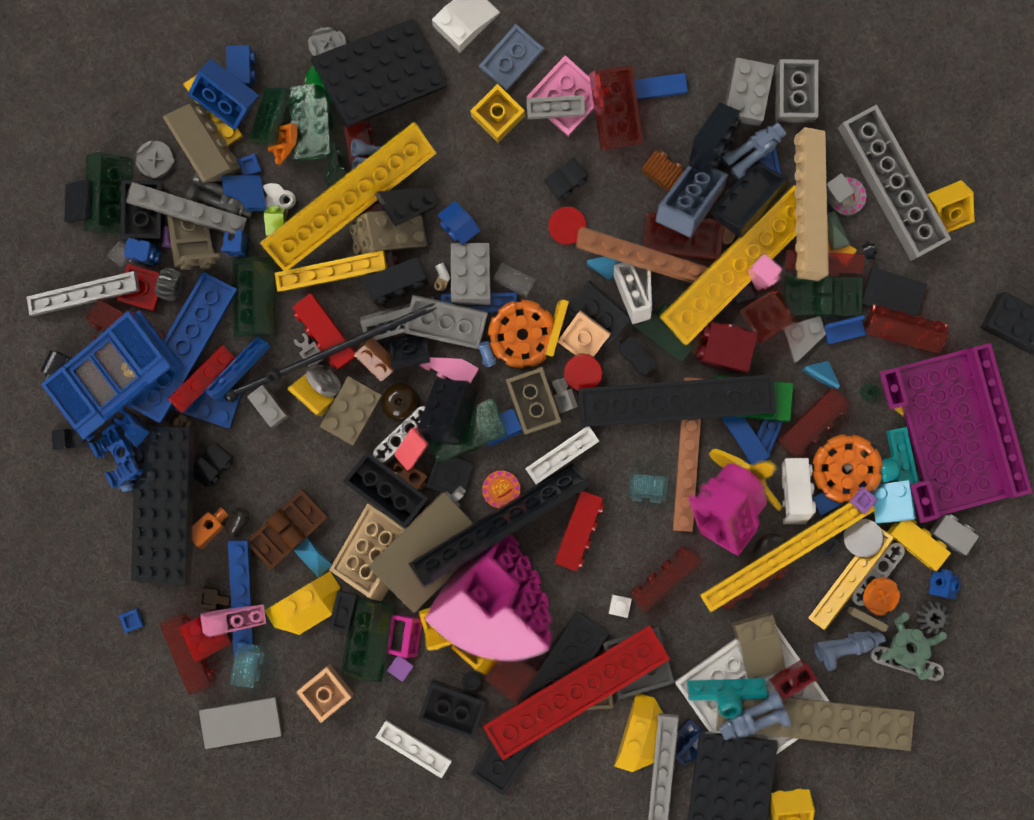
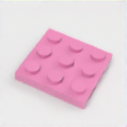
[526,55,607,137]

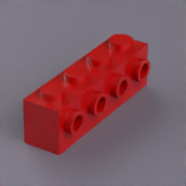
[292,293,357,369]
[554,491,605,571]

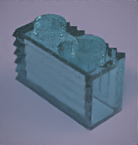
[627,473,668,503]
[230,643,264,689]

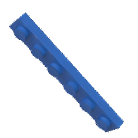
[228,540,254,656]

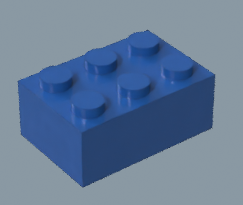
[187,59,259,130]

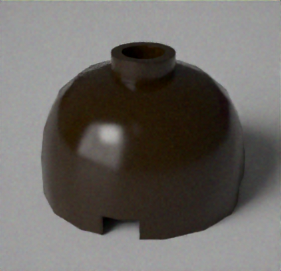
[381,383,420,422]

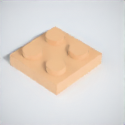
[557,310,611,356]

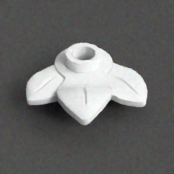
[263,183,296,214]

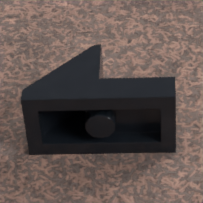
[52,429,91,450]

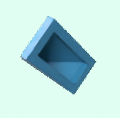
[586,257,622,280]
[801,361,840,390]
[293,537,332,578]

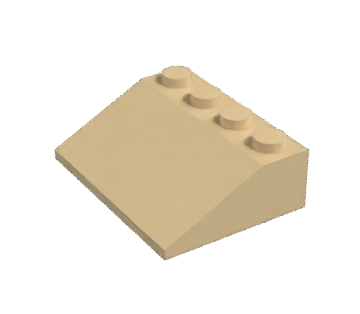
[329,504,408,602]

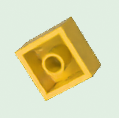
[470,84,525,143]

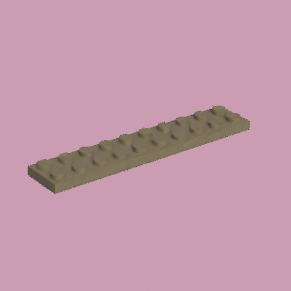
[716,695,914,751]

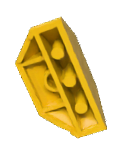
[265,571,340,635]
[614,693,663,772]

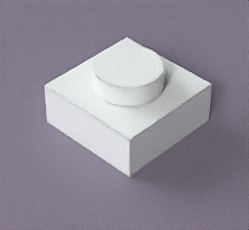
[609,594,632,618]

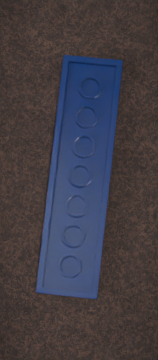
[127,272,238,424]

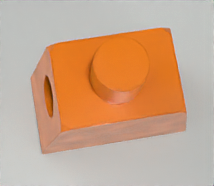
[192,508,229,549]

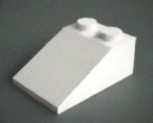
[432,0,500,52]

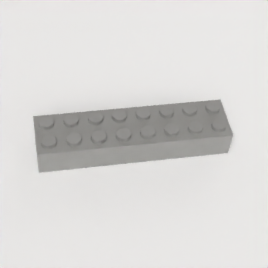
[838,104,951,261]

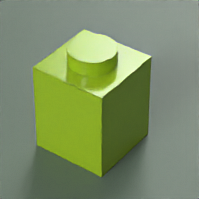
[264,205,287,236]

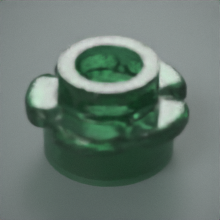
[860,383,879,402]

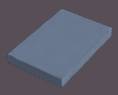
[479,24,544,92]

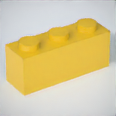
[887,519,951,571]

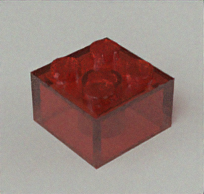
[740,289,797,343]
[484,658,539,703]

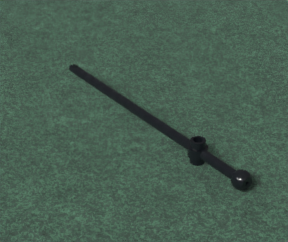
[224,303,437,402]

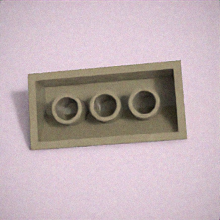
[163,104,241,182]

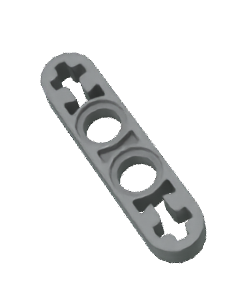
[373,406,425,464]
[850,542,905,606]
[869,645,944,681]

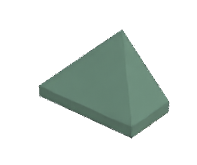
[827,211,850,251]

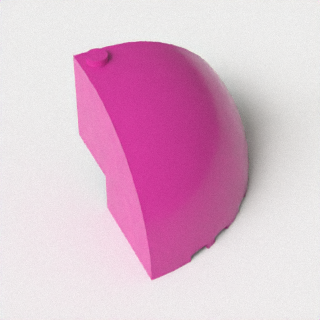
[425,534,552,660]

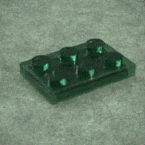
[248,87,291,146]

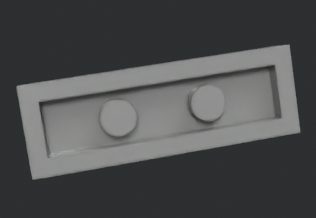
[526,95,585,119]

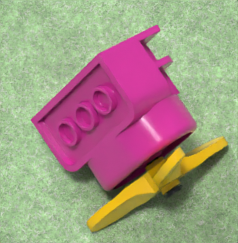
[688,449,782,556]

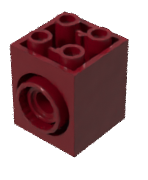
[696,322,758,374]

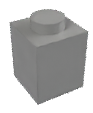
[826,173,855,206]

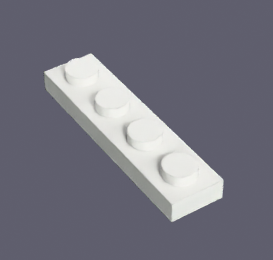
[525,426,599,484]
[375,719,452,778]

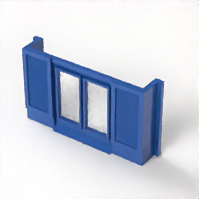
[41,310,182,441]

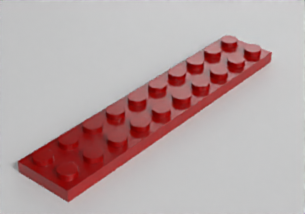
[483,625,670,760]

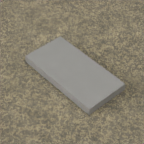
[404,295,488,349]
[199,697,282,749]

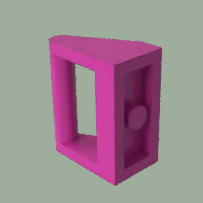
[383,614,422,658]

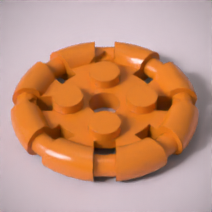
[488,300,554,369]
[812,434,883,503]

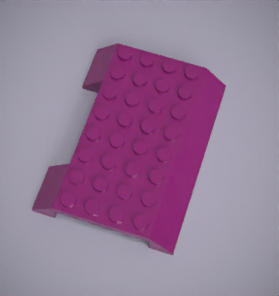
[879,343,1032,523]

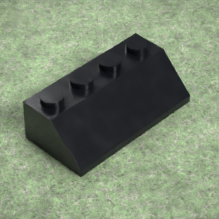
[343,452,428,529]

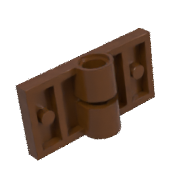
[248,489,329,570]

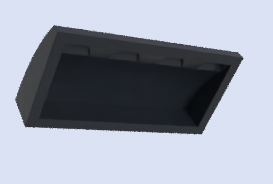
[710,161,788,238]

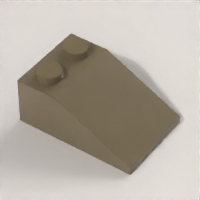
[732,612,786,679]

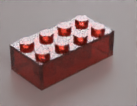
[589,65,643,151]
[642,212,723,262]

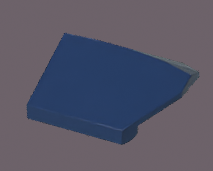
[674,718,703,765]

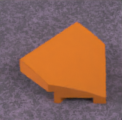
[268,124,297,165]

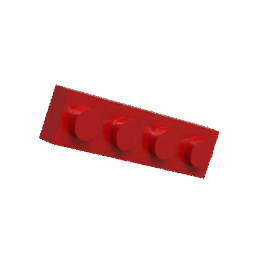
[167,345,235,413]

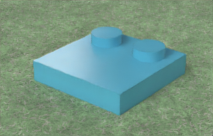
[872,480,916,524]

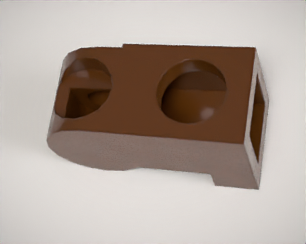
[391,460,428,492]

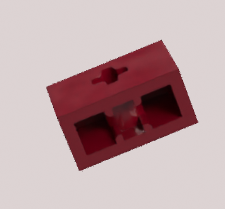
[769,659,817,700]

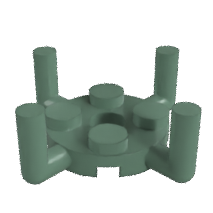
[881,613,947,680]

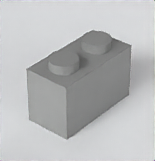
[247,385,289,428]
[929,513,979,556]

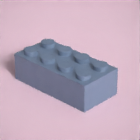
[656,166,728,237]

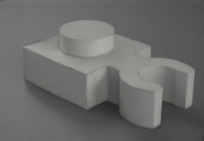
[294,333,327,367]

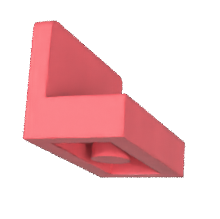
[394,426,428,470]

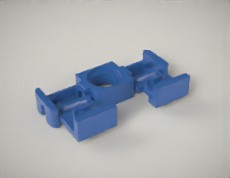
[89,424,144,488]

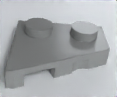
[783,316,826,362]

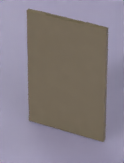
[368,492,473,613]

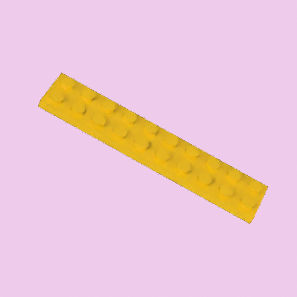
[260,122,437,272]
[660,185,797,345]

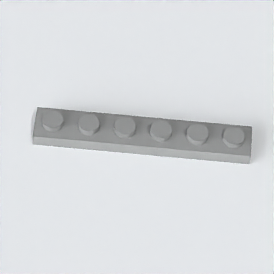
[127,182,247,236]
[26,271,140,316]
[648,713,678,820]

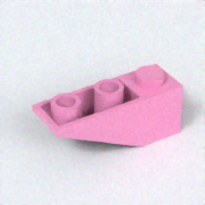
[748,254,782,291]
[419,358,479,384]
[200,604,266,637]

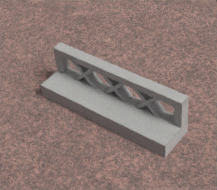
[360,296,435,340]

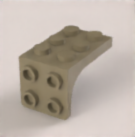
[167,203,221,270]
[349,211,427,256]

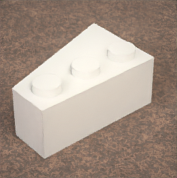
[614,262,652,324]
[782,458,816,524]

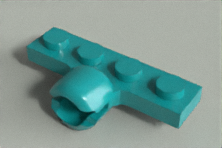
[881,427,918,504]
[686,678,768,719]

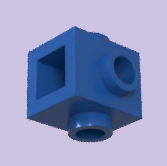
[929,569,961,599]

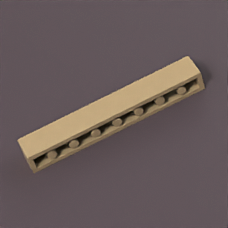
[794,127,828,281]

